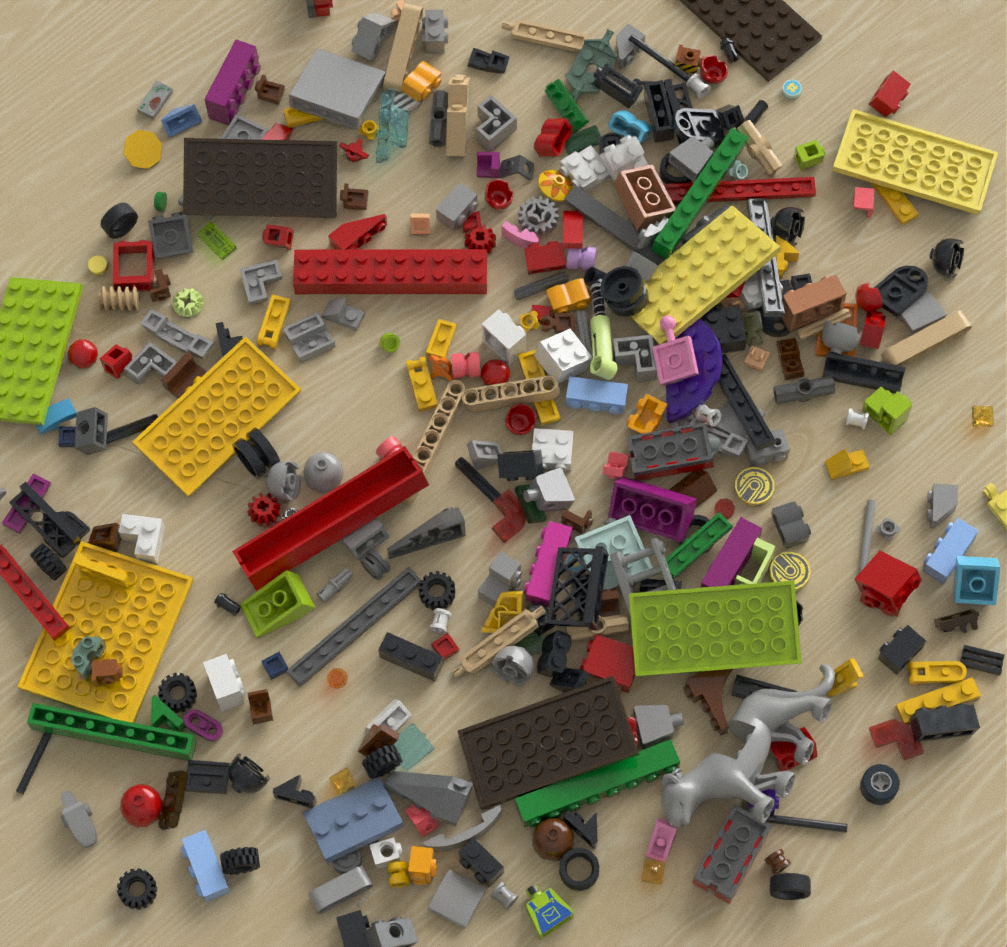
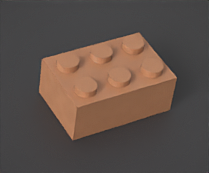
[613,164,676,231]
[782,275,847,332]

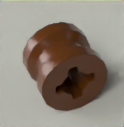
[764,849,791,875]

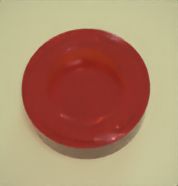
[714,498,735,519]

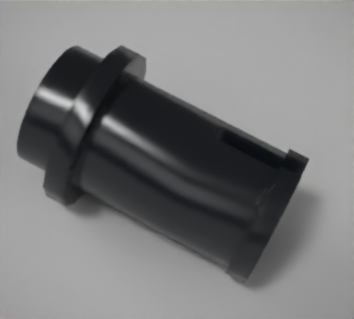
[720,38,740,63]
[214,593,242,616]

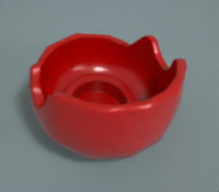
[700,55,728,84]
[485,179,513,210]
[855,283,883,312]
[68,339,98,369]
[481,359,511,386]
[505,403,536,436]

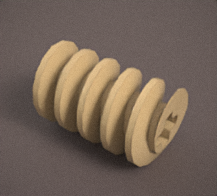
[98,286,140,311]

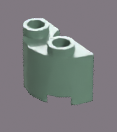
[72,636,107,682]

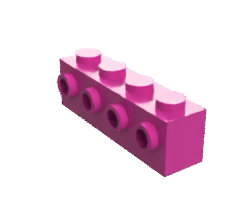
[523,521,572,607]

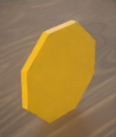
[123,129,162,169]

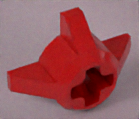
[339,138,369,162]

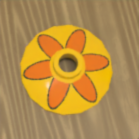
[538,170,573,202]

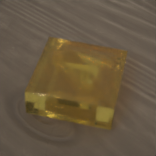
[972,406,994,427]
[329,767,357,796]
[641,859,666,885]

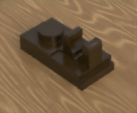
[934,609,979,633]

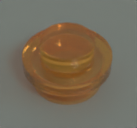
[327,668,348,689]

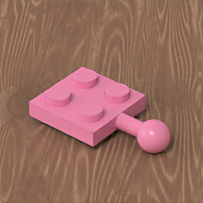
[652,316,699,386]

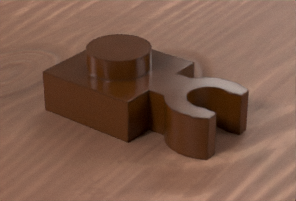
[540,313,576,334]

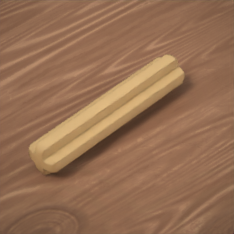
[797,308,851,340]

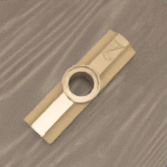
[736,120,783,176]
[565,614,629,642]

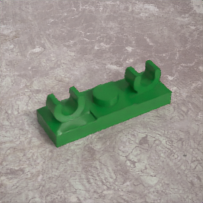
[544,79,589,134]

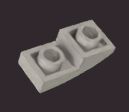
[637,216,669,249]

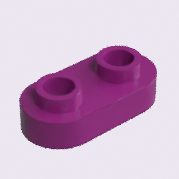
[184,709,223,742]

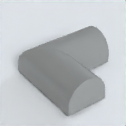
[124,342,177,384]

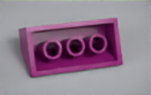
[608,476,697,542]

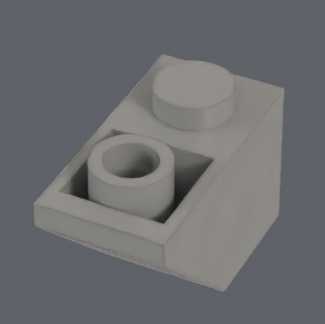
[616,24,645,70]
[927,483,958,528]

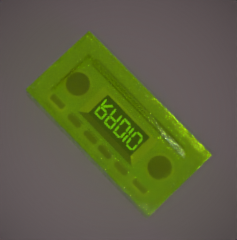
[197,221,237,260]

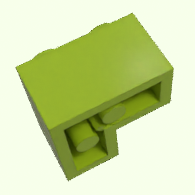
[862,387,912,436]

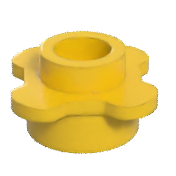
[358,120,381,140]
[520,311,540,332]

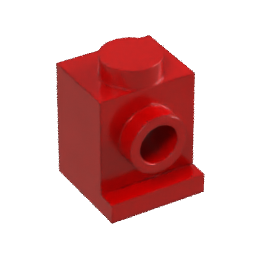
[262,224,294,249]
[100,344,132,379]

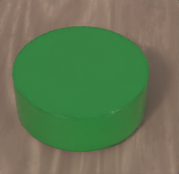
[154,192,167,211]

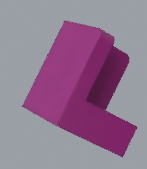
[476,152,500,178]

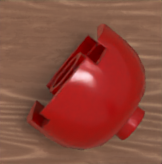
[120,784,163,827]

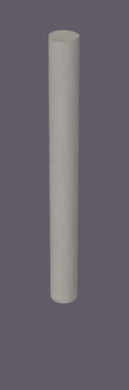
[859,500,875,573]

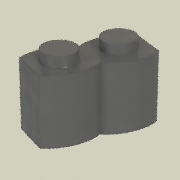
[771,501,811,549]

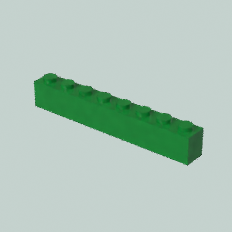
[651,128,748,259]
[27,703,197,761]
[515,739,681,827]

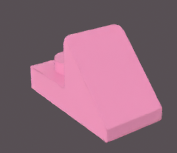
[645,817,677,863]

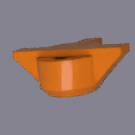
[428,355,453,382]

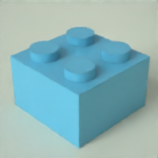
[952,556,1000,605]

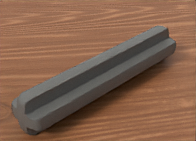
[514,271,569,300]

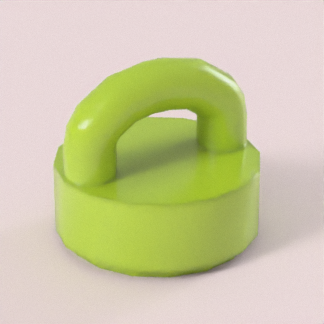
[378,333,400,353]

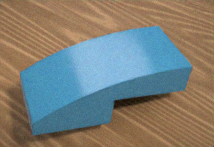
[36,398,77,435]

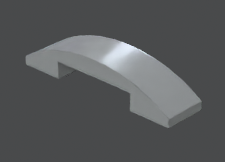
[140,309,214,359]
[671,415,749,457]
[423,805,502,852]

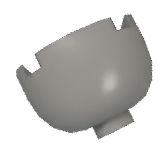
[822,321,862,354]
[303,452,344,493]
[265,461,301,501]
[492,646,534,686]

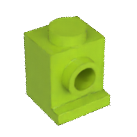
[794,140,825,172]

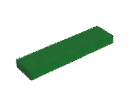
[666,512,733,580]

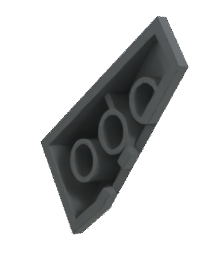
[387,507,466,559]
[384,771,473,827]

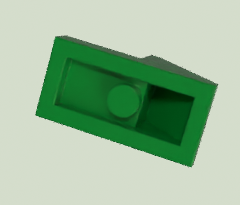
[151,695,186,732]

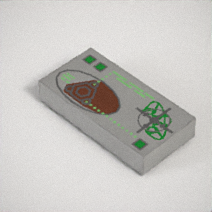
[137,81,173,120]

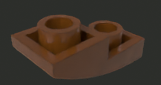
[776,338,804,380]

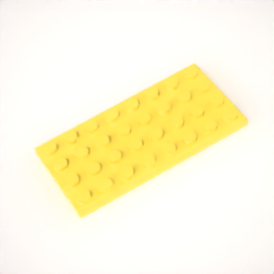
[832,109,998,215]
[628,205,782,345]

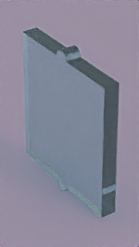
[393,723,434,772]

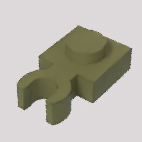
[742,310,763,347]

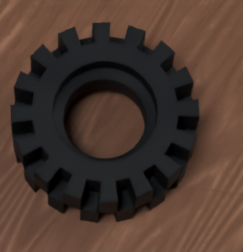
[30,543,67,581]
[418,571,456,610]
[158,673,197,713]
[362,745,403,779]
[220,847,260,875]
[117,868,157,910]

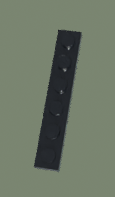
[718,354,775,451]

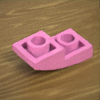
[501,221,539,248]

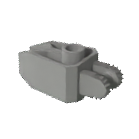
[61,790,97,848]

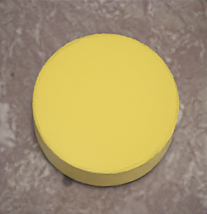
[88,256,108,276]

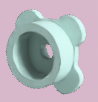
[728,160,748,181]

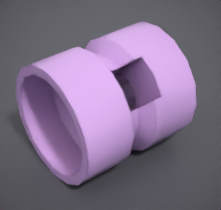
[566,246,597,271]

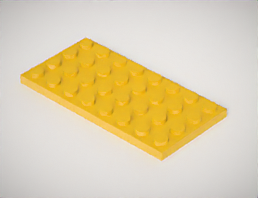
[132,336,301,498]

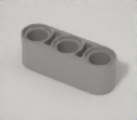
[308,866,373,914]

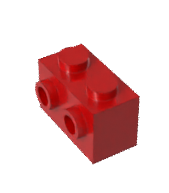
[868,70,911,118]
[524,241,566,275]

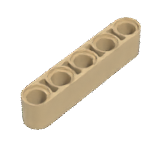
[383,4,423,93]
[881,311,972,367]
[462,376,560,412]

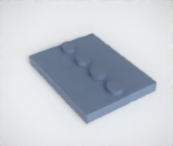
[303,777,404,864]

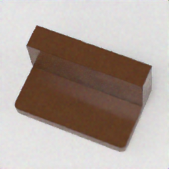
[161,352,206,399]
[669,470,717,508]

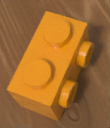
[408,846,437,886]

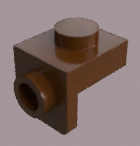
[255,74,285,105]
[340,183,369,210]
[149,268,171,302]
[561,509,594,534]
[600,589,620,617]
[248,689,274,725]

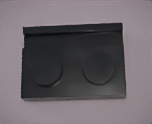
[185,760,230,794]

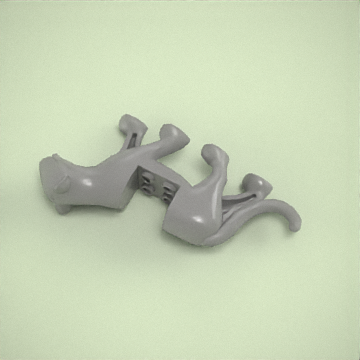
[661,664,835,828]

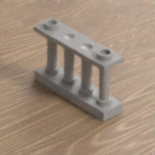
[609,538,676,614]

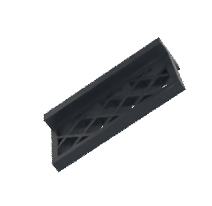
[547,546,609,630]

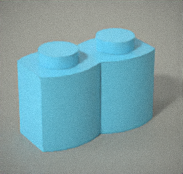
[608,110,653,143]

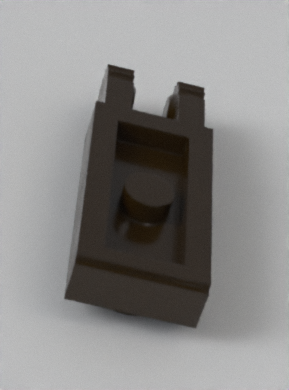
[158,770,188,830]

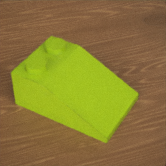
[240,570,315,638]

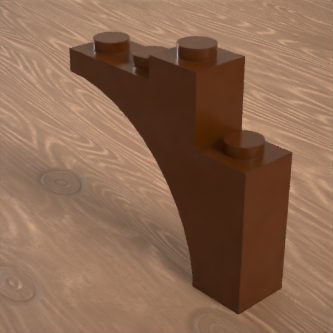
[683,669,733,736]

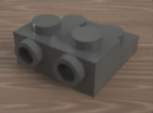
[148,212,194,259]

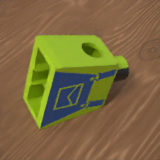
[525,884,574,940]

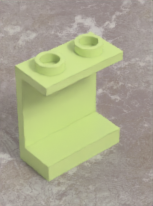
[735,538,776,585]

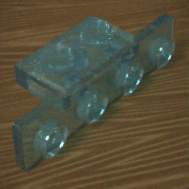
[376,88,409,163]

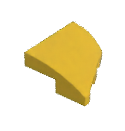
[481,591,523,633]

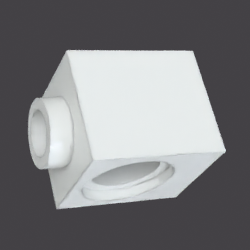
[370,837,403,870]

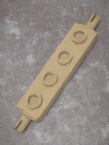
[501,19,589,53]
[452,606,546,678]

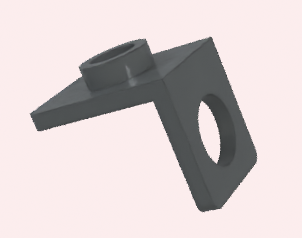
[499,155,534,181]

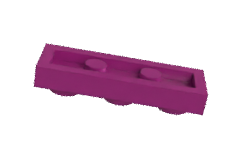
[2,473,51,534]

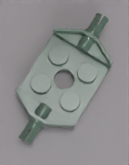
[565,29,617,101]

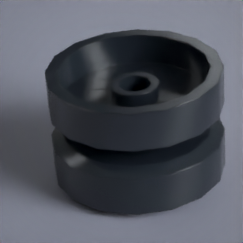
[600,266,649,317]
[232,428,280,479]

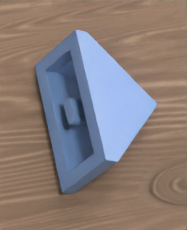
[161,104,202,137]

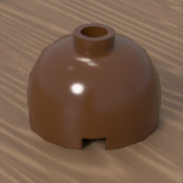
[532,818,574,861]

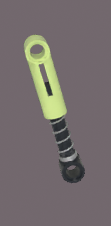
[584,267,617,380]

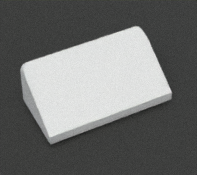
[366,699,412,731]

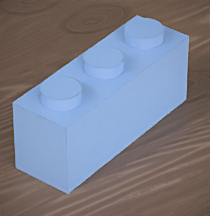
[566,376,628,414]
[923,518,979,584]
[180,830,230,902]

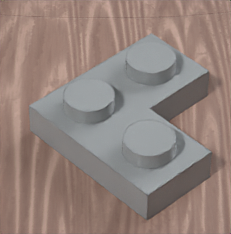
[240,260,282,305]

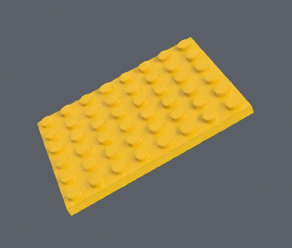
[17,541,194,723]

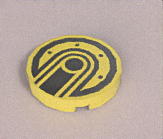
[735,467,774,506]
[770,552,811,591]

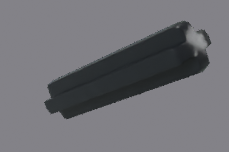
[106,414,158,444]
[455,457,501,503]

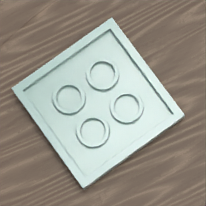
[574,515,653,590]

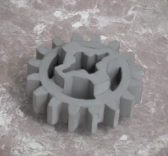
[518,196,559,236]

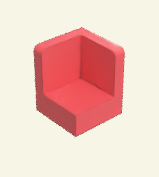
[853,187,874,217]

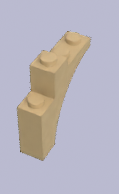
[446,74,470,156]

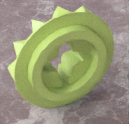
[173,288,203,317]

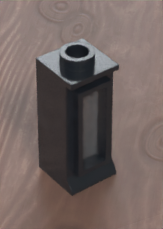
[592,63,643,108]

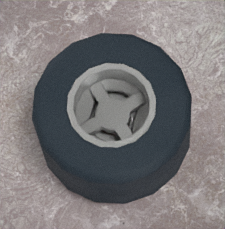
[860,764,900,805]

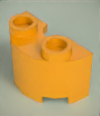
[626,393,667,434]

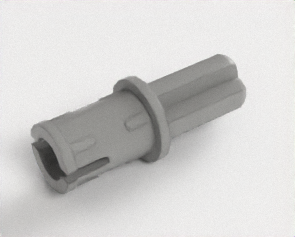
[316,568,353,603]

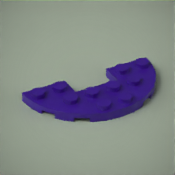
[666,319,722,423]

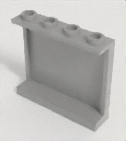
[289,48,385,131]

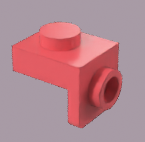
[602,451,629,479]
[404,803,439,837]

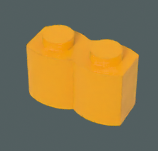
[401,61,442,102]
[546,278,591,314]

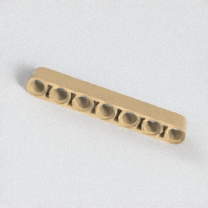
[402,380,465,504]

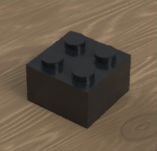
[700,305,747,353]

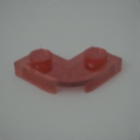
[491,489,526,544]
[868,719,924,760]

